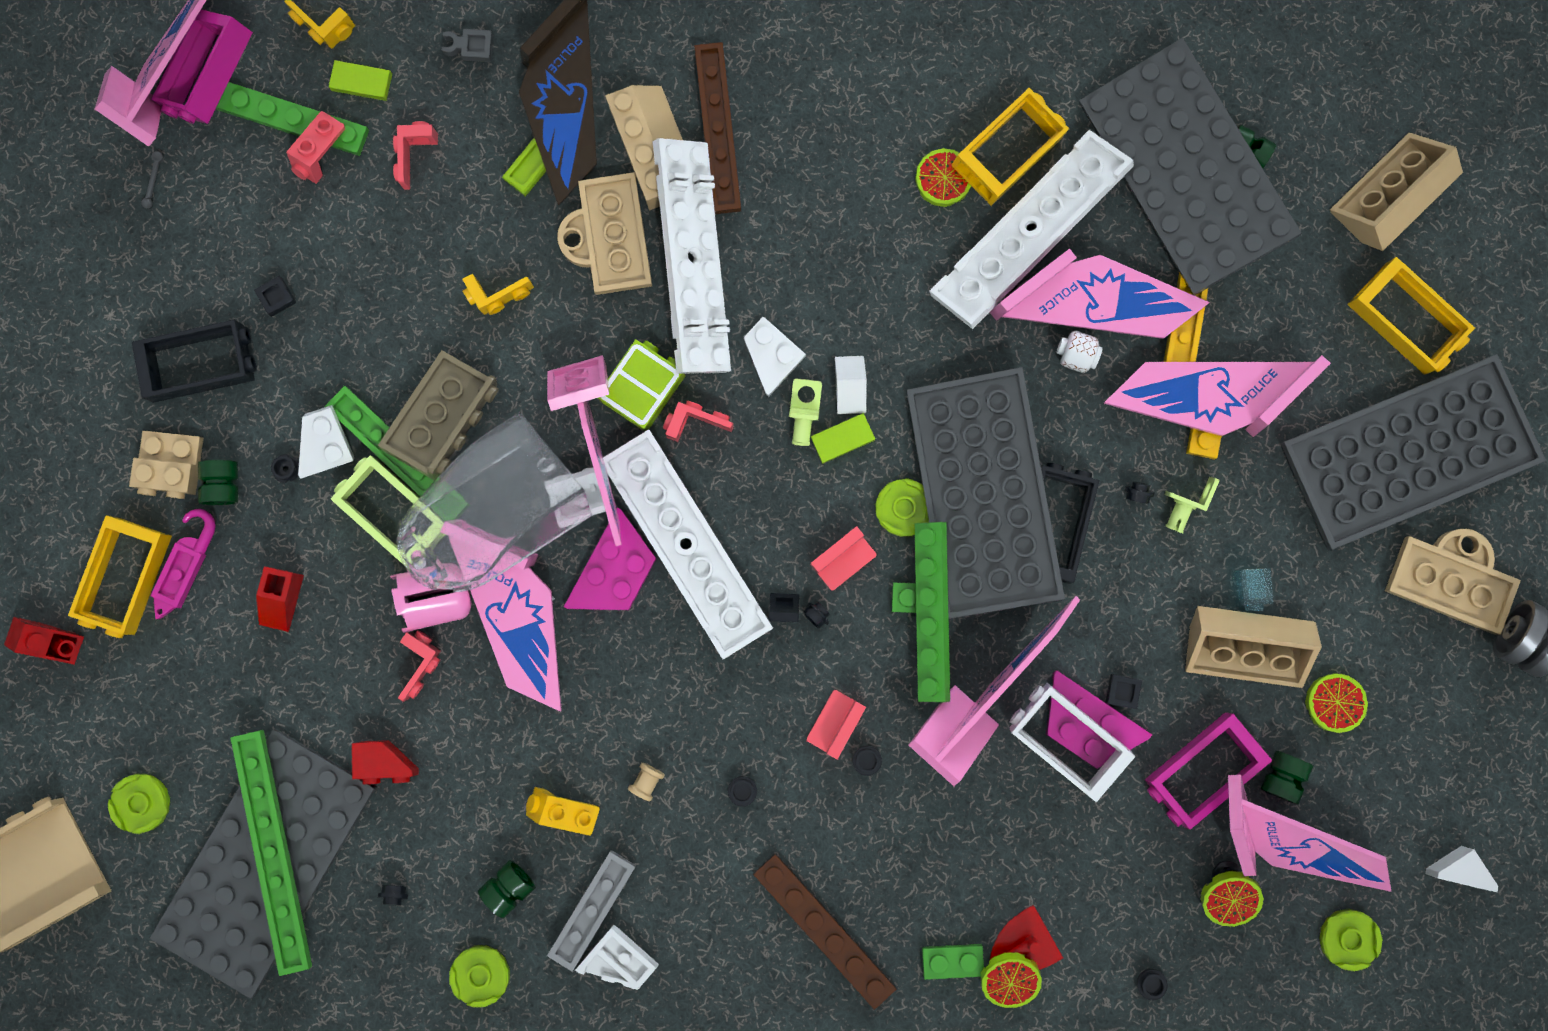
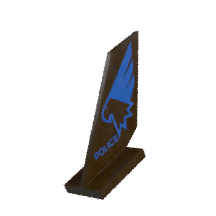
[519,0,597,207]

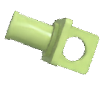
[789,378,822,446]
[1164,477,1219,534]

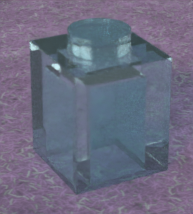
[1232,568,1274,612]

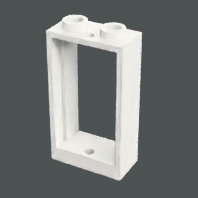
[1009,683,1135,802]

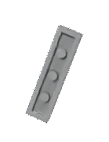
[547,850,636,972]

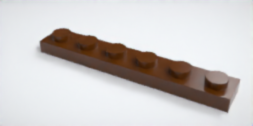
[694,42,741,214]
[753,853,897,1010]

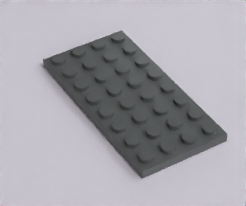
[1079,38,1302,296]
[1280,354,1546,550]
[907,367,1065,619]
[149,729,377,999]

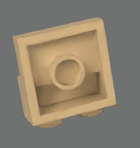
[129,431,204,499]

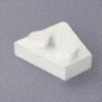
[744,317,806,397]
[298,405,355,479]
[575,925,659,990]

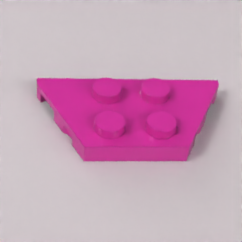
[564,507,656,610]
[1046,670,1152,769]

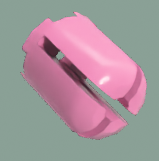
[390,563,472,633]

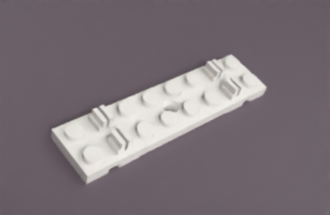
[930,130,1134,329]
[652,138,731,374]
[603,429,773,660]

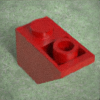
[256,566,304,632]
[4,617,84,665]
[352,740,419,784]

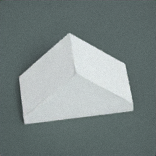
[835,356,867,414]
[1425,846,1498,892]

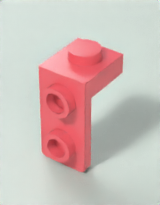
[286,111,345,184]
[393,121,438,190]
[663,401,734,442]
[398,630,441,702]

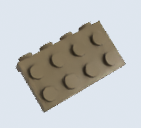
[378,350,499,481]

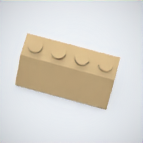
[605,85,683,210]
[1330,133,1463,251]
[1185,606,1322,688]

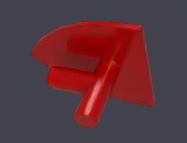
[989,905,1063,970]

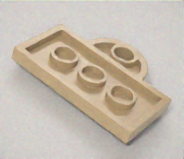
[557,172,652,295]
[1385,529,1521,635]

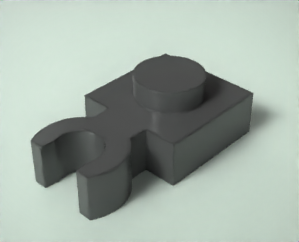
[441,29,494,62]

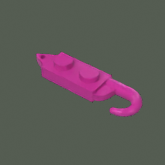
[150,509,216,619]

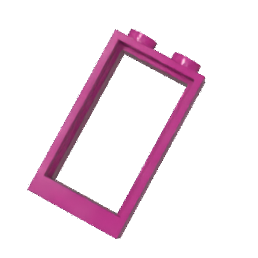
[151,10,253,124]
[1145,713,1272,830]

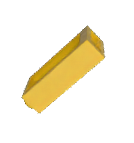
[951,88,1069,206]
[1347,257,1475,375]
[68,515,172,639]

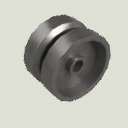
[1493,600,1548,677]

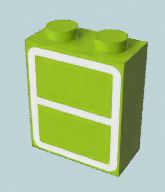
[597,339,686,432]

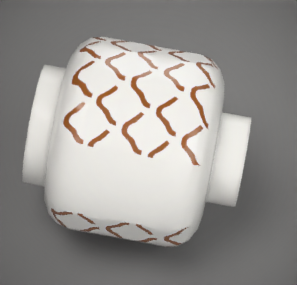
[1056,331,1102,373]

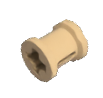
[628,763,665,801]

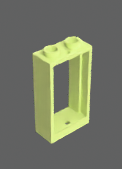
[331,455,447,570]

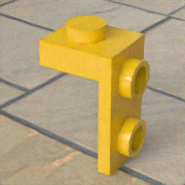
[284,0,355,49]
[462,274,534,315]
[526,787,600,836]

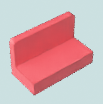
[810,526,876,591]
[807,690,866,760]

